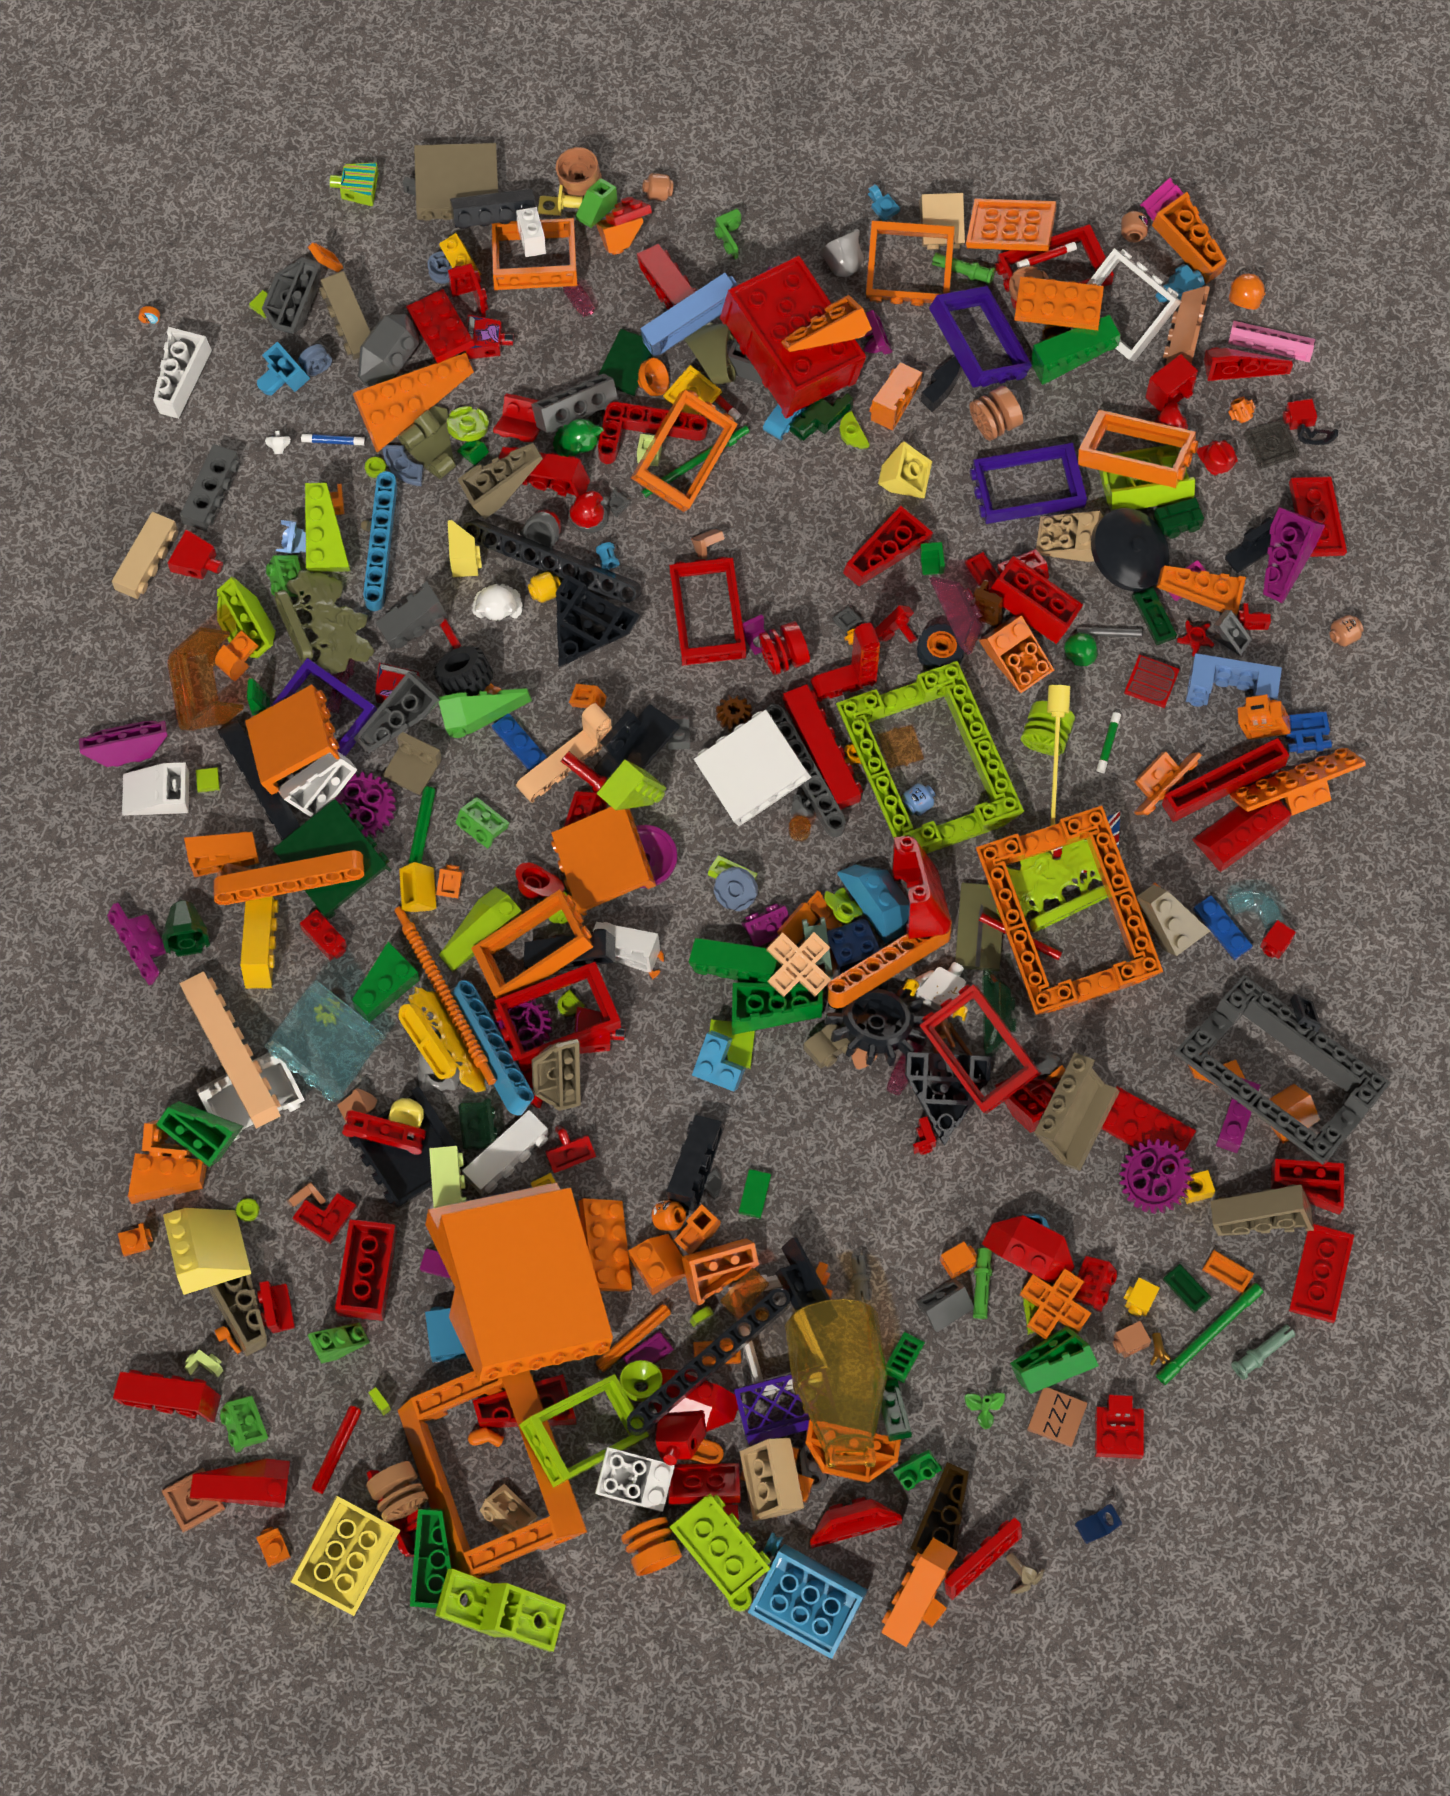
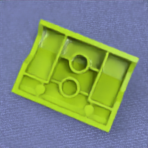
[1099,445,1195,511]

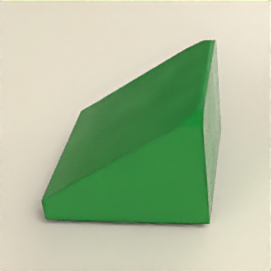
[457,440,489,466]

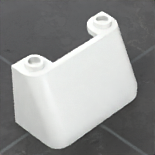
[196,1049,305,1141]

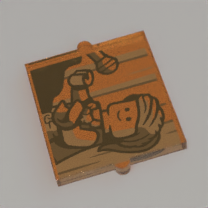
[878,725,924,769]

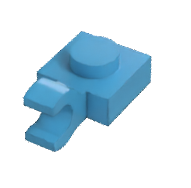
[868,184,900,221]

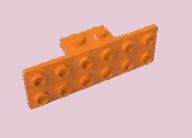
[1230,748,1366,816]

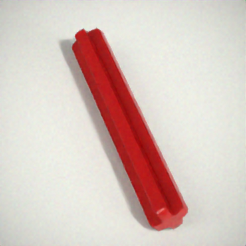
[312,1405,361,1494]

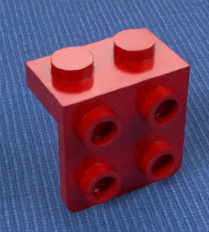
[448,263,488,318]

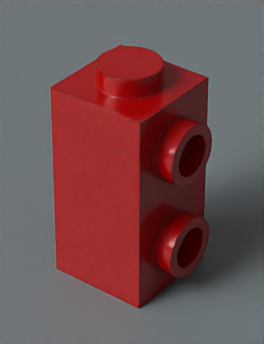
[300,909,347,961]

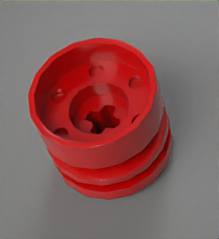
[759,621,810,676]

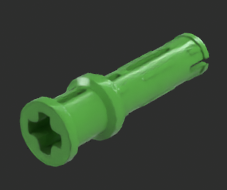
[932,252,996,286]

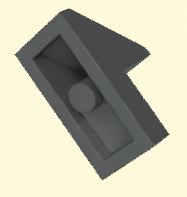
[1214,610,1252,656]

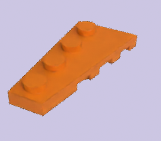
[1157,566,1246,616]

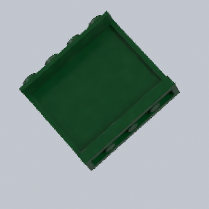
[273,799,392,919]

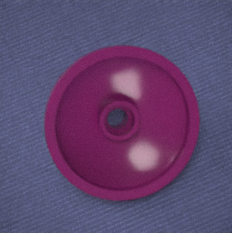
[636,825,677,888]

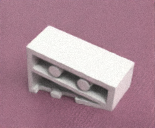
[593,922,660,972]

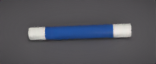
[301,434,365,446]

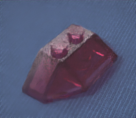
[929,576,983,655]

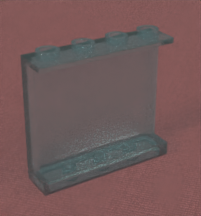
[264,980,386,1103]

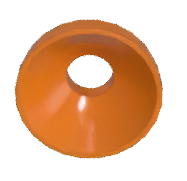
[638,358,669,396]

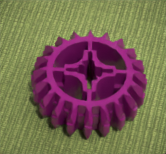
[494,999,552,1051]

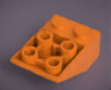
[979,615,1054,694]

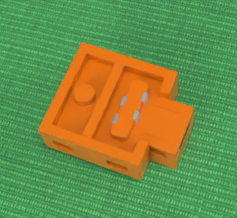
[1237,694,1291,739]

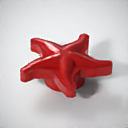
[1176,620,1214,657]

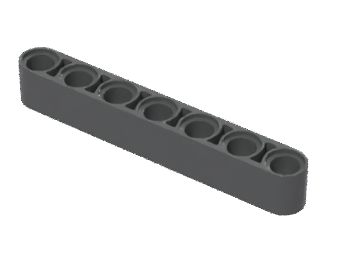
[766,704,845,837]

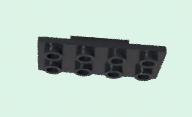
[594,704,680,780]

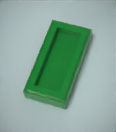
[739,1169,771,1219]

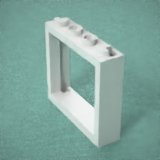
[1087,248,1181,361]

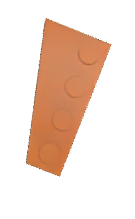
[1152,192,1227,284]
[881,1538,958,1647]

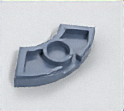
[382,445,423,486]

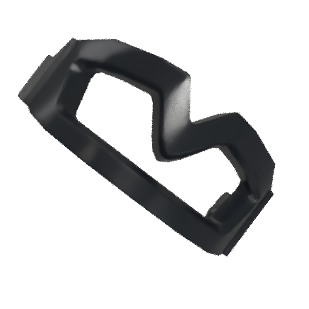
[1297,424,1338,445]

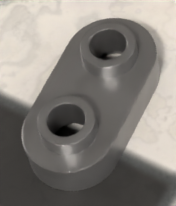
[800,1445,827,1492]

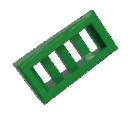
[247,678,270,716]
[883,1332,925,1383]

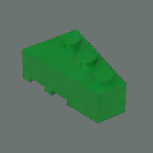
[352,941,420,1023]
[1010,1326,1099,1394]

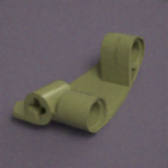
[684,322,736,385]
[398,406,456,479]

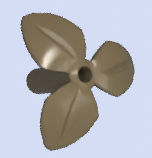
[1006,1553,1045,1594]

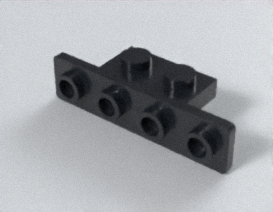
[1225,516,1275,573]
[775,1237,839,1327]

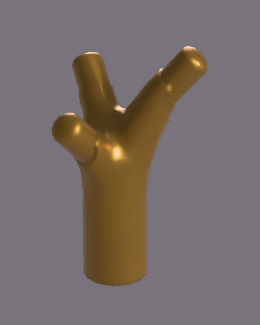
[1150,1333,1171,1366]

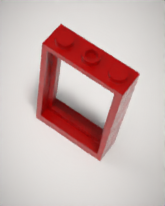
[995,224,1114,309]
[669,557,746,666]
[492,962,621,1067]
[919,984,1041,1114]

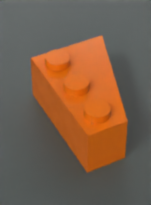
[682,1238,759,1305]

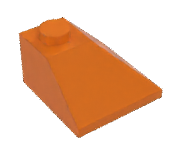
[596,217,643,255]

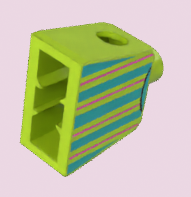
[330,163,379,206]

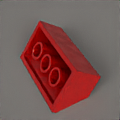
[988,556,1083,644]
[1192,800,1292,873]

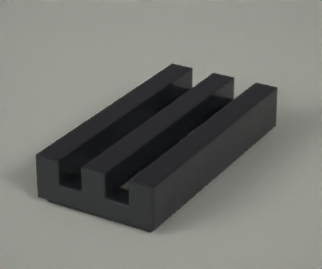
[1290,994,1321,1032]

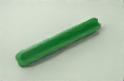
[408,786,436,864]

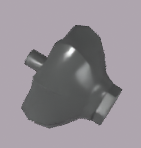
[790,794,814,818]
[1034,1051,1060,1075]

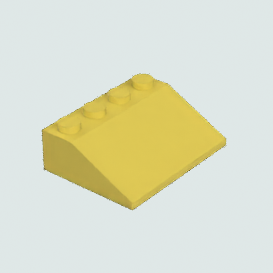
[163,1208,251,1295]
[290,1496,400,1616]

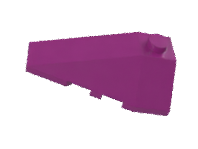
[1263,507,1325,603]

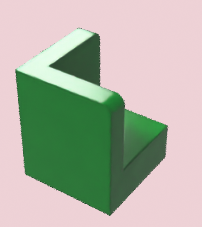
[920,542,945,575]

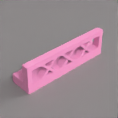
[1228,321,1315,362]

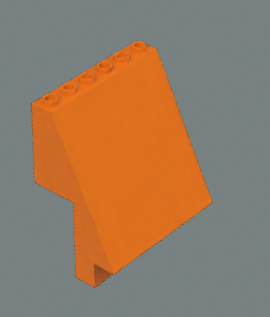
[425,1183,613,1382]

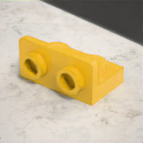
[439,233,481,275]

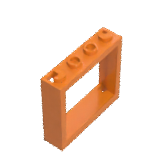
[492,218,577,290]
[866,221,955,306]

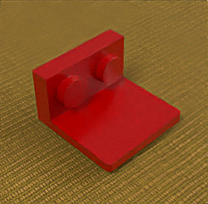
[493,393,541,442]

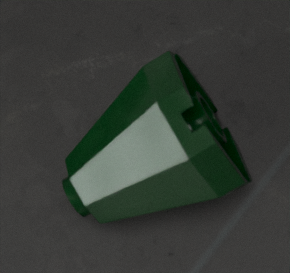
[162,900,210,957]

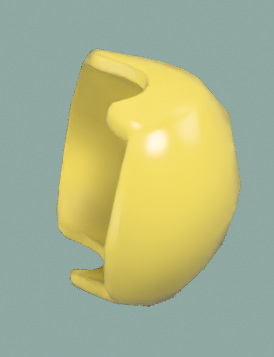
[388,1098,424,1128]

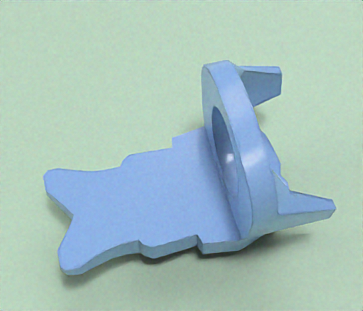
[276,520,306,554]

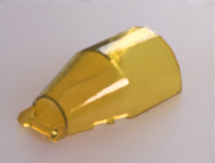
[785,1299,887,1467]

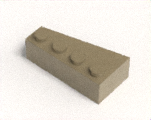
[318,271,371,360]
[1211,1185,1314,1236]
[207,1274,267,1357]

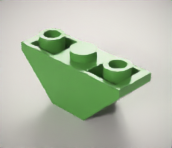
[307,1323,370,1364]

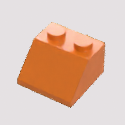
[628,1234,686,1296]

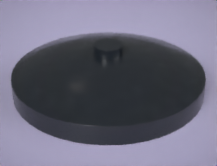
[1091,508,1170,591]

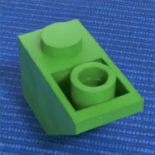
[575,178,617,228]

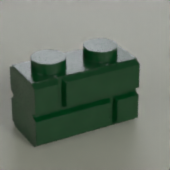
[1153,497,1204,539]

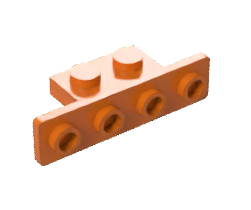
[1134,752,1202,815]

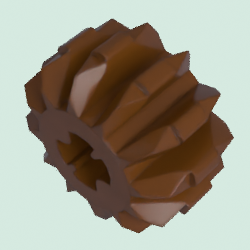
[716,694,752,732]

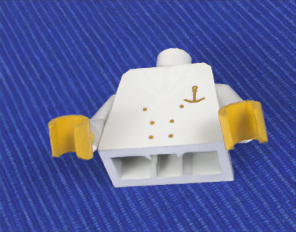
[903,962,970,1021]

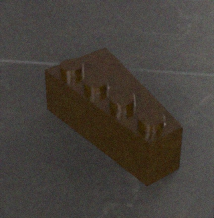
[906,1462,969,1572]

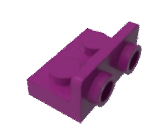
[741,903,790,947]

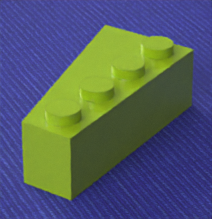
[305,483,351,572]
[597,760,667,810]

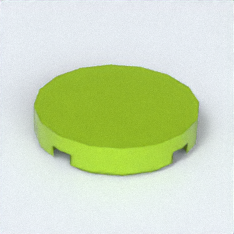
[447,406,489,442]

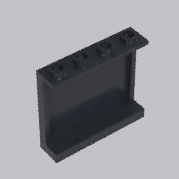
[348,1086,467,1208]

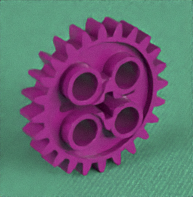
[335,772,396,838]
[1119,1139,1194,1214]

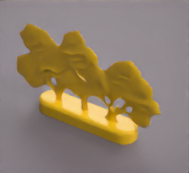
[398,987,486,1092]

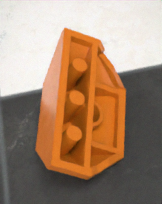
[805,1419,901,1483]

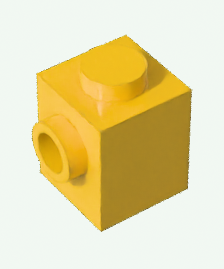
[1124,1278,1160,1317]

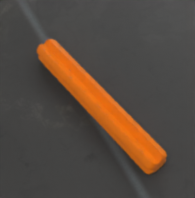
[596,1304,671,1372]

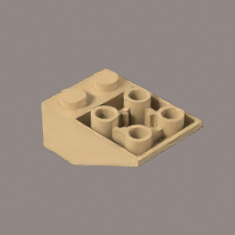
[1036,511,1103,562]

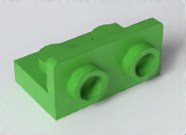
[266,555,304,597]
[456,797,509,849]
[220,1396,268,1453]

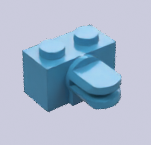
[257,341,310,396]

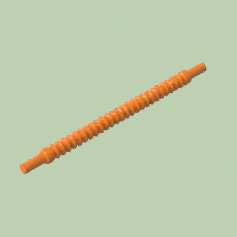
[394,906,496,1085]

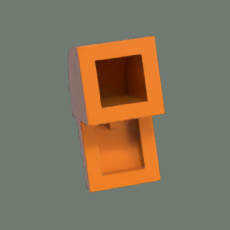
[215,630,258,681]
[674,1204,721,1254]

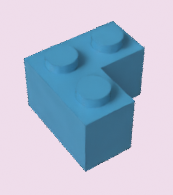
[692,1030,746,1092]

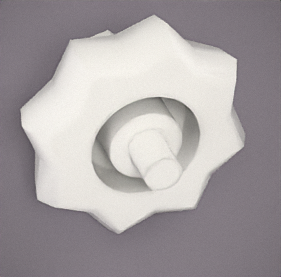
[265,431,290,454]

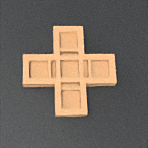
[766,932,831,997]

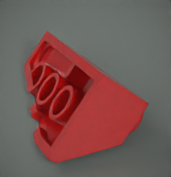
[1204,347,1293,381]
[189,1459,290,1508]

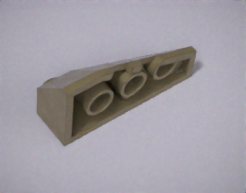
[457,443,543,519]

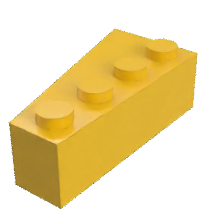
[240,896,279,989]

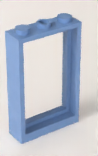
[640,273,737,358]

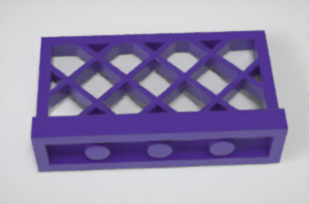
[734,1365,839,1445]

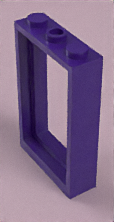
[929,286,1032,388]
[970,443,1087,524]

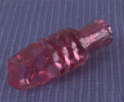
[563,281,595,317]
[887,1042,926,1096]

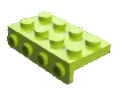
[669,1493,771,1602]

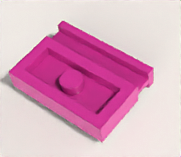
[1140,178,1184,221]

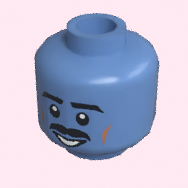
[902,783,935,816]

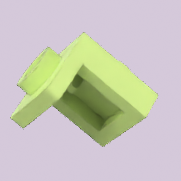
[185,1350,224,1378]

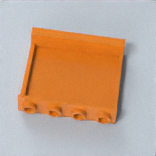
[245,684,340,795]
[551,807,656,916]

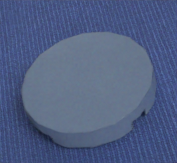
[714,867,758,911]

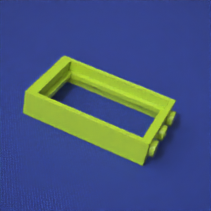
[519,1374,649,1488]

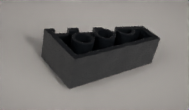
[666,1115,724,1212]

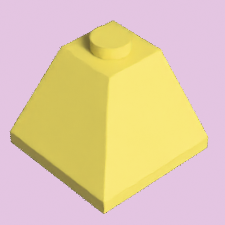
[878,442,932,498]

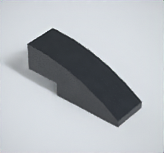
[921,356,962,412]

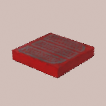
[1124,655,1180,708]

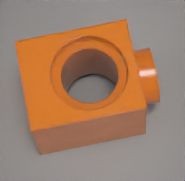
[940,1242,977,1279]

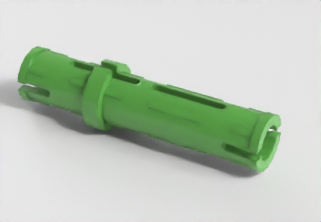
[973,1248,993,1319]

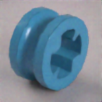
[764,1532,783,1557]

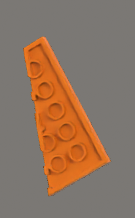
[353,353,474,452]

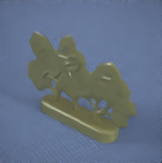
[275,570,374,674]

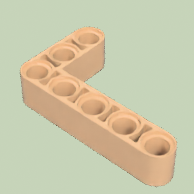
[516,703,612,803]

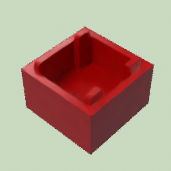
[1145,354,1198,413]

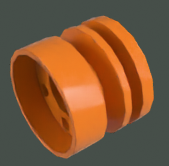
[621,1517,683,1576]

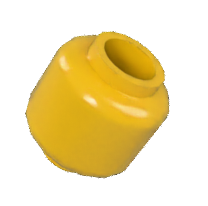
[528,572,561,603]

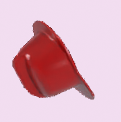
[1196,440,1238,476]
[515,862,564,899]

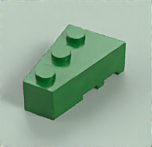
[156,1101,244,1167]

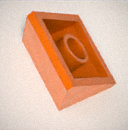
[1269,1084,1320,1144]

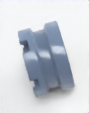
[428,251,452,284]
[298,344,332,376]

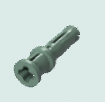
[1231,1324,1295,1380]

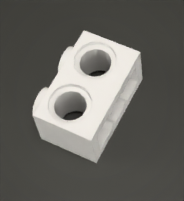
[516,207,546,257]

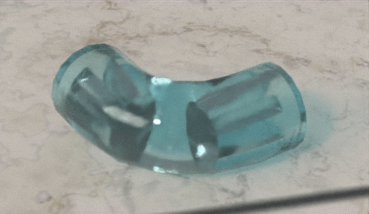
[1226,889,1285,929]

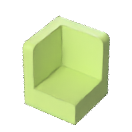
[637,434,662,466]

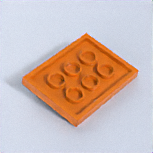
[966,199,1057,251]

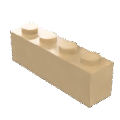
[112,512,178,599]

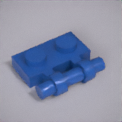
[1285,712,1332,754]

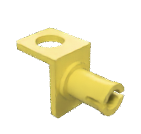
[538,185,583,216]

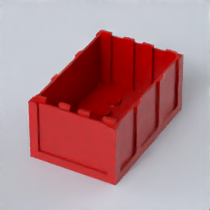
[720,256,866,419]

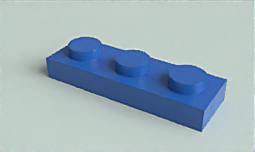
[492,714,547,772]
[1193,895,1253,960]

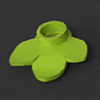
[824,888,863,923]

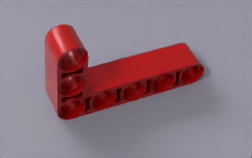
[598,402,707,464]
[810,623,880,702]

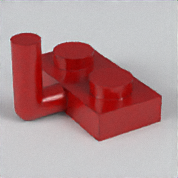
[874,605,917,644]
[545,1125,596,1173]

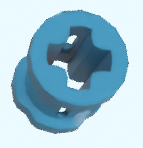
[596,542,620,570]

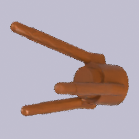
[932,1019,972,1055]

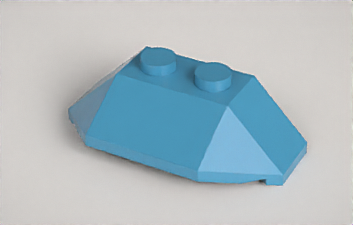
[837,865,909,944]

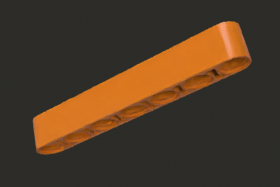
[213,850,364,905]
[828,921,952,1008]

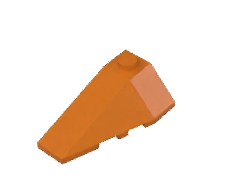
[781,295,872,352]

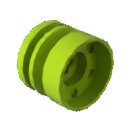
[1021,701,1075,756]

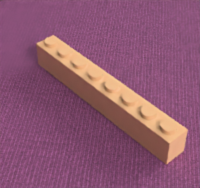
[180,971,281,1129]

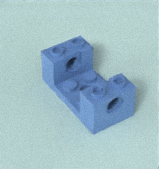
[1186,653,1282,707]

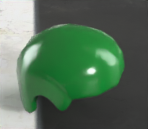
[1064,632,1098,666]

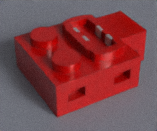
[1095,1395,1144,1459]

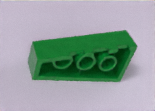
[689,938,782,983]
[732,983,823,1035]
[410,1507,452,1608]

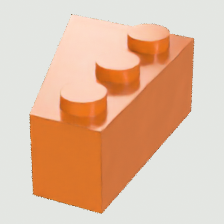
[869,362,923,430]
[184,831,260,877]
[128,1153,206,1204]

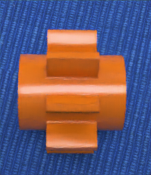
[1228,397,1256,423]

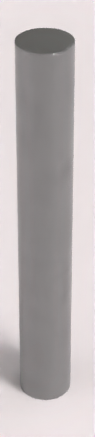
[1077,627,1142,638]

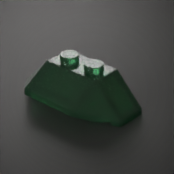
[982,968,1016,1057]

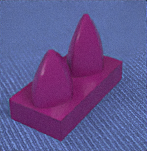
[863,310,893,355]

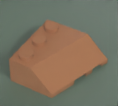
[1163,286,1210,366]

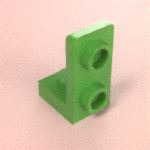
[714,209,741,259]

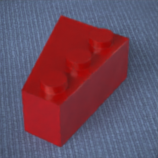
[1271,1159,1344,1215]

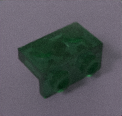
[458,1099,497,1149]

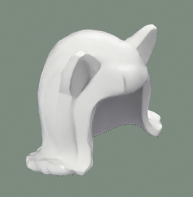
[472,584,523,621]

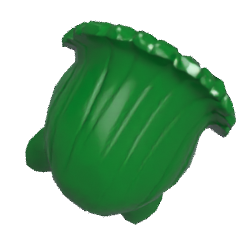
[553,419,604,457]

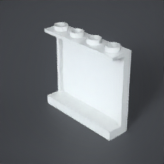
[694,710,812,826]

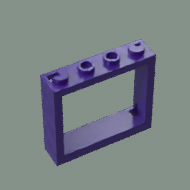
[270,658,377,761]

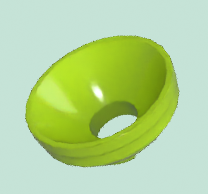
[620,1360,663,1402]

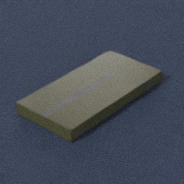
[955,883,1002,971]

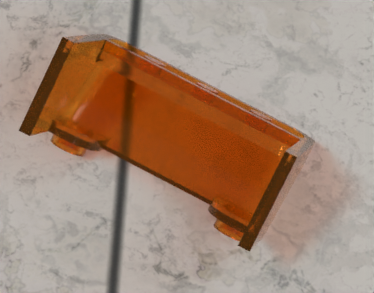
[168,627,244,731]

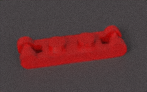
[342,1110,426,1155]

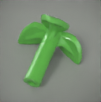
[964,1393,1005,1429]

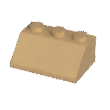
[740,1438,804,1521]

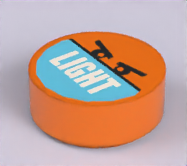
[138,306,160,324]

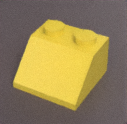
[448,520,482,577]

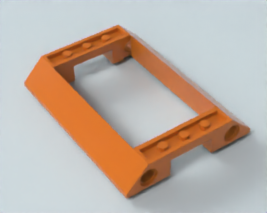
[976,805,1163,1015]
[398,1370,587,1578]

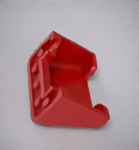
[892,836,951,939]

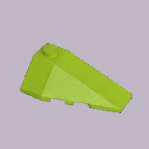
[439,887,522,972]

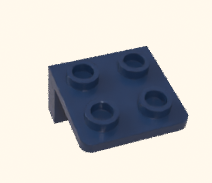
[827,919,880,975]

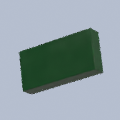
[1163,1264,1212,1314]

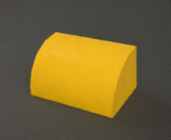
[399,862,437,912]

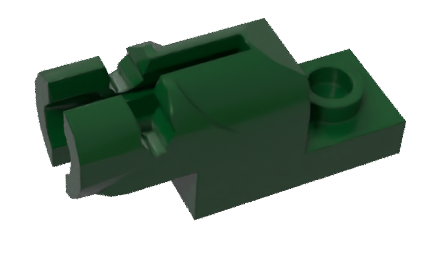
[789,393,853,441]

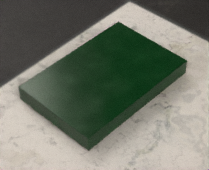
[598,329,653,396]

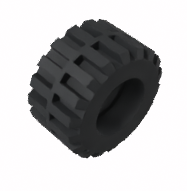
[433,645,494,696]

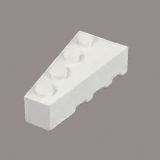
[153,327,212,419]

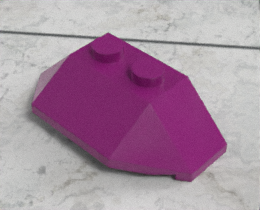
[79,721,167,767]

